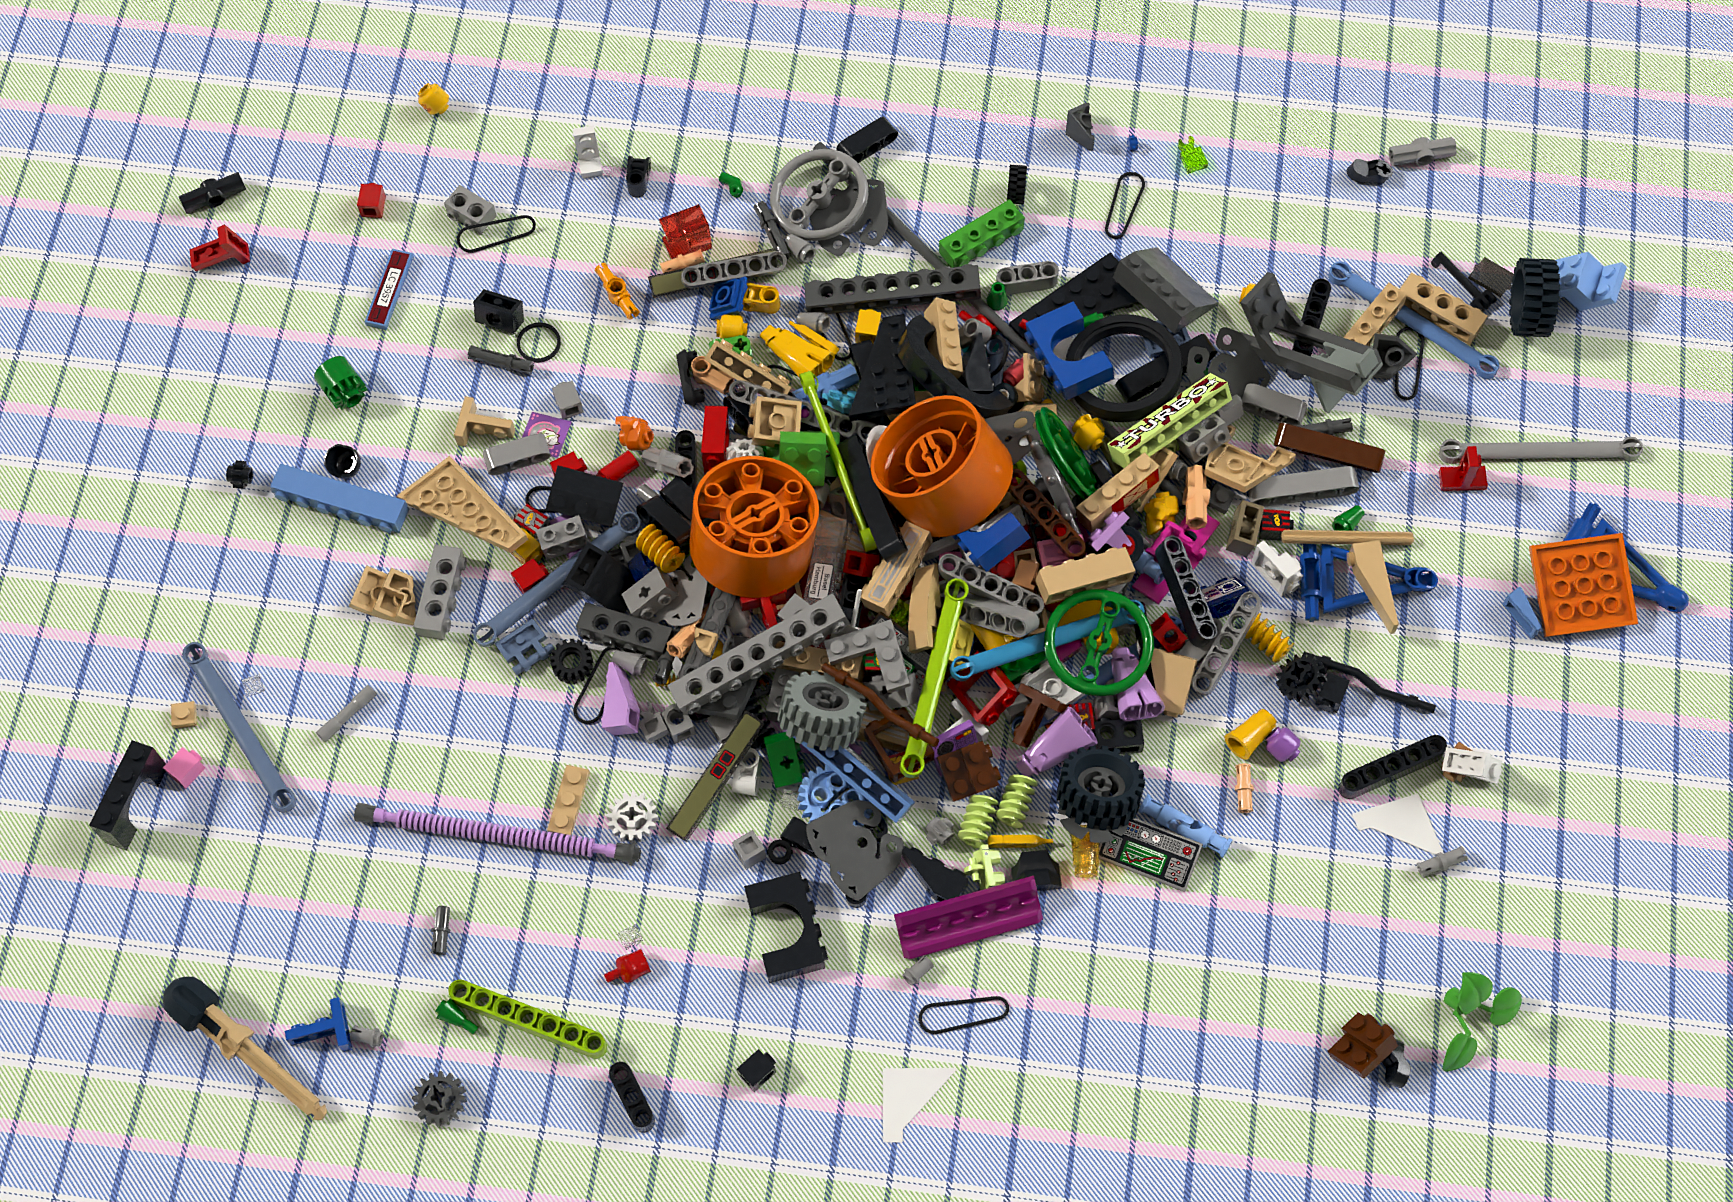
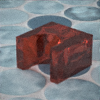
[659,204,712,259]

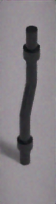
[1304,651,1436,714]

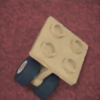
[993,353,1044,414]

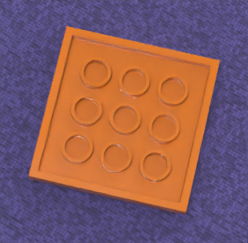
[1529,533,1638,638]

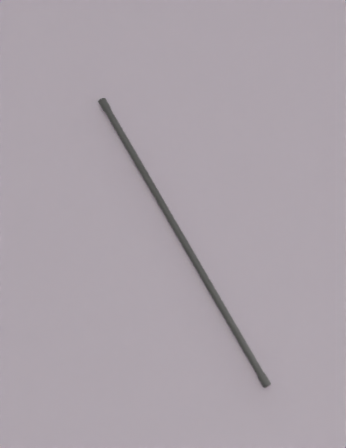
[813,142,1186,510]

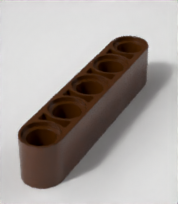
[1273,423,1386,473]
[1008,468,1086,561]

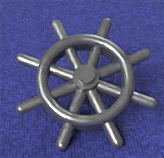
[1024,430,1081,535]

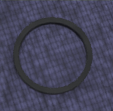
[517,322,561,363]
[986,334,1008,377]

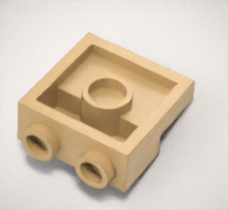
[748,396,802,447]

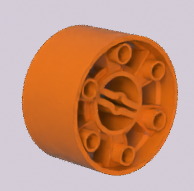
[871,395,1013,537]
[689,456,819,598]

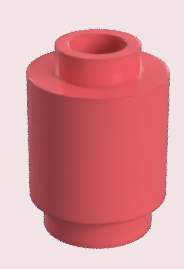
[1003,357,1024,387]

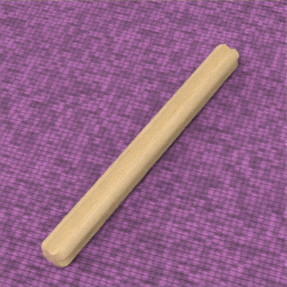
[1281,530,1414,545]

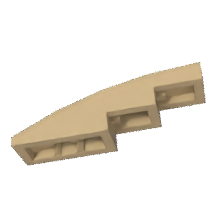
[908,563,941,654]

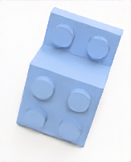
[1555,252,1627,311]

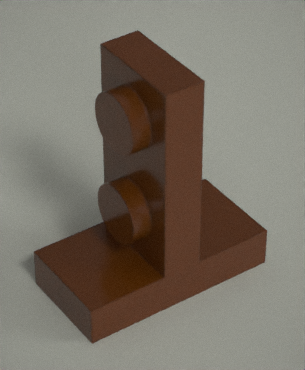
[1012,683,1068,748]

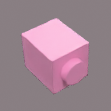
[163,747,205,789]

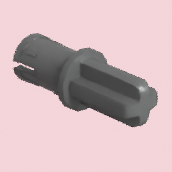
[431,906,451,955]

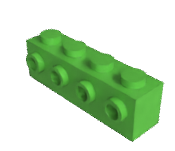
[939,199,1025,268]

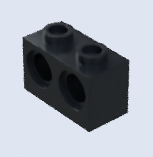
[1093,718,1144,754]

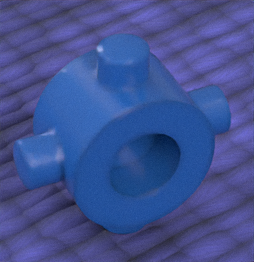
[1127,135,1138,151]

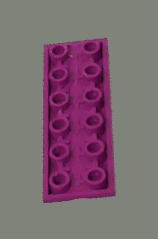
[894,876,1043,959]

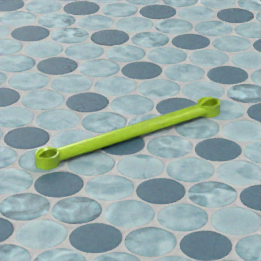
[799,371,877,552]
[900,578,969,778]

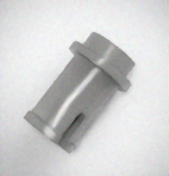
[902,955,934,986]
[350,1025,384,1048]

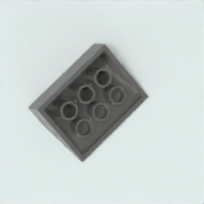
[1113,247,1218,334]

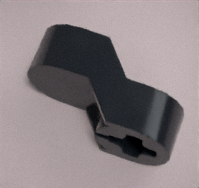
[1346,159,1393,184]
[1382,1038,1411,1088]

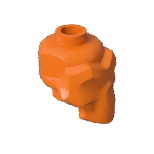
[615,416,654,451]

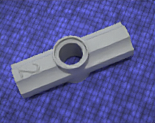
[1389,137,1457,166]
[641,446,694,478]

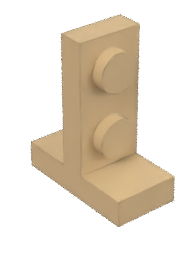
[454,396,515,447]

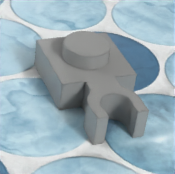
[639,701,670,744]

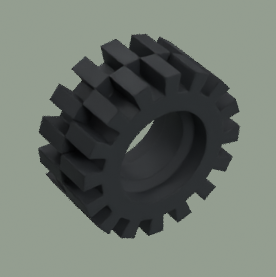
[1007,164,1027,205]
[550,639,593,684]

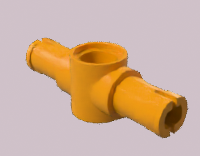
[595,263,640,320]

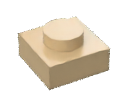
[171,701,197,729]

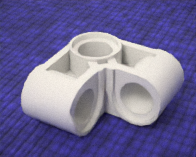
[718,743,763,796]

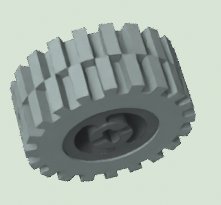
[777,671,867,751]

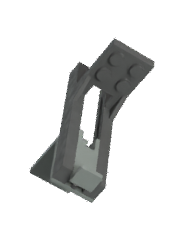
[1240,272,1383,413]

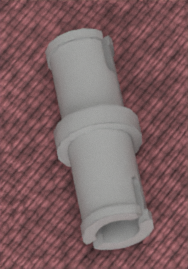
[1416,846,1468,878]

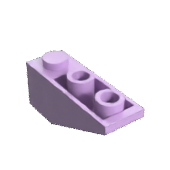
[601,662,640,736]

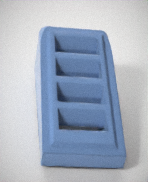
[1503,587,1541,639]

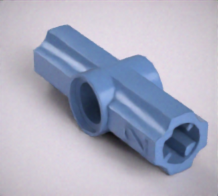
[792,364,859,410]

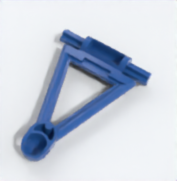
[1563,503,1689,612]
[1300,544,1438,622]

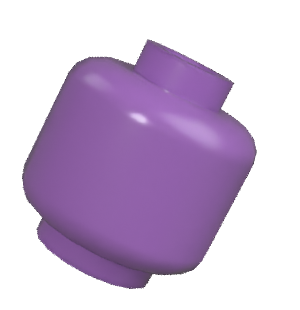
[1265,727,1301,762]

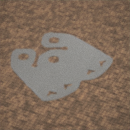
[629,554,708,626]

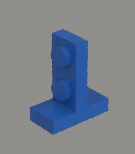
[284,997,353,1052]

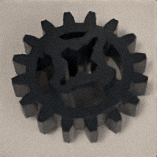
[1276,653,1327,702]

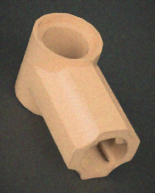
[691,356,735,394]

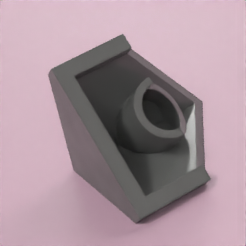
[1065,103,1095,151]
[1373,333,1418,380]

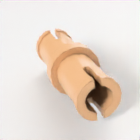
[660,249,705,275]
[1235,763,1254,813]

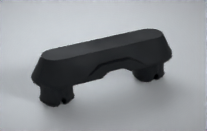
[676,349,705,407]

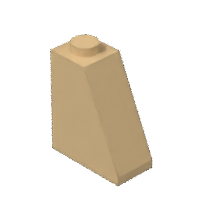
[1151,648,1198,718]

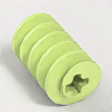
[996,775,1038,828]
[957,795,999,849]

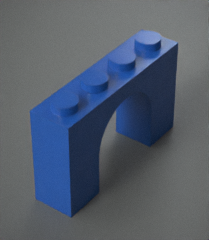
[1024,301,1114,400]
[952,512,1031,572]

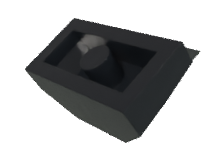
[1011,850,1062,891]

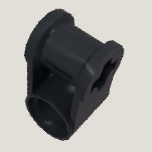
[626,156,651,197]
[780,817,827,858]

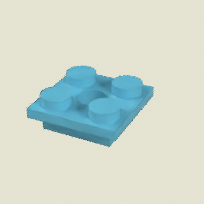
[822,390,857,414]

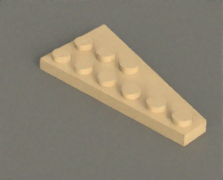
[396,456,529,553]

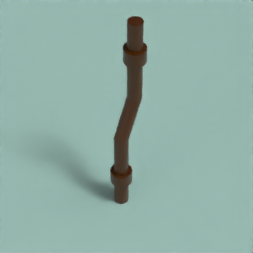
[821,662,939,747]

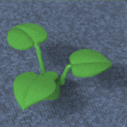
[1442,972,1522,1072]

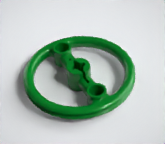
[1035,407,1098,500]
[1044,589,1154,696]

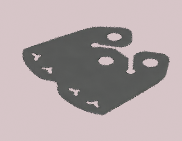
[810,179,888,256]
[1186,327,1271,399]
[806,800,904,901]

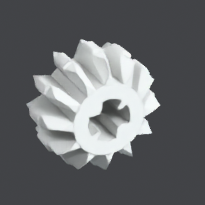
[725,438,764,460]

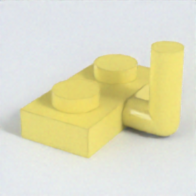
[932,619,974,671]

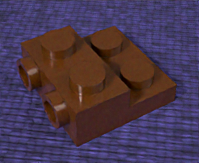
[936,740,1001,802]
[1327,1012,1398,1079]

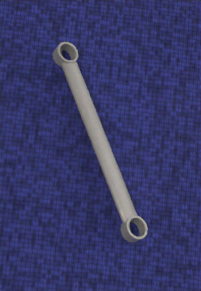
[1439,437,1643,464]

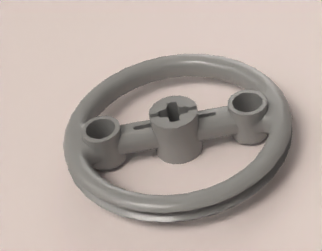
[770,149,868,241]

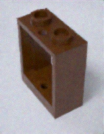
[864,707,934,783]

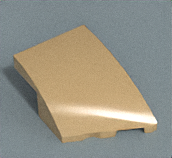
[349,565,416,625]

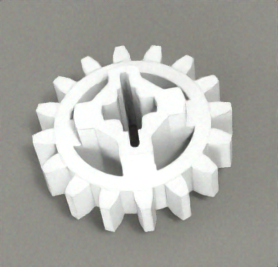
[606,791,659,844]

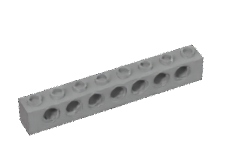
[667,593,850,715]

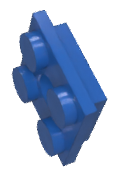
[709,276,748,320]

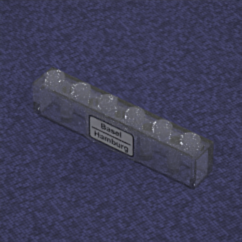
[796,516,852,650]

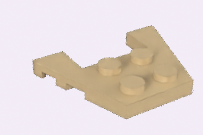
[1204,425,1296,493]

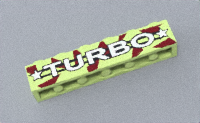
[1107,373,1232,468]

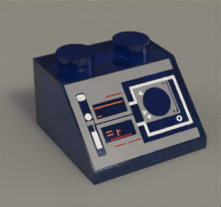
[1200,577,1250,619]

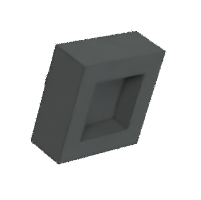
[1208,483,1236,515]

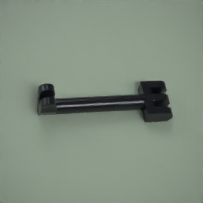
[1431,251,1497,312]

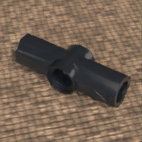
[179,172,246,214]

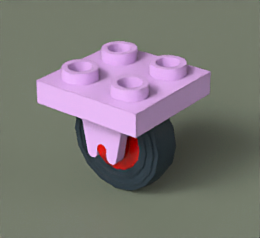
[1087,511,1144,563]

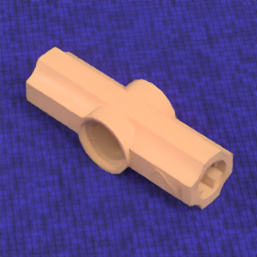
[1182,465,1210,530]
[666,603,710,659]

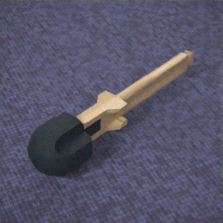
[163,976,327,1120]

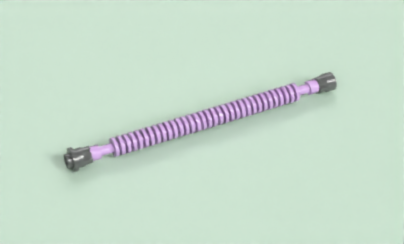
[354,803,641,866]

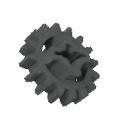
[412,1071,467,1127]

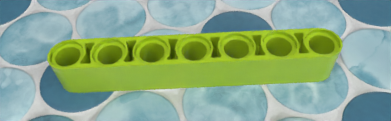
[448,979,607,1059]

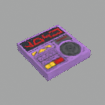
[930,720,978,776]

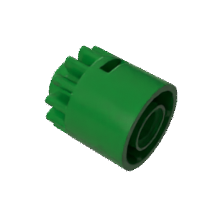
[314,356,367,410]

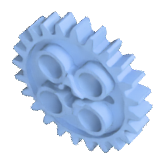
[797,764,872,827]

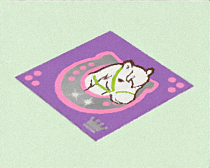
[522,412,571,458]

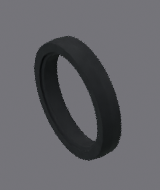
[1065,314,1183,422]

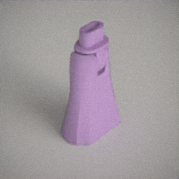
[1111,647,1165,722]
[1016,707,1098,777]

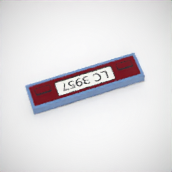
[364,249,414,330]

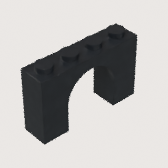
[89,740,166,851]
[744,872,828,983]

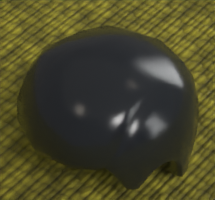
[324,444,361,479]

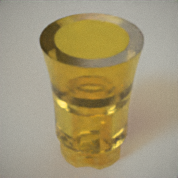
[1069,825,1100,878]

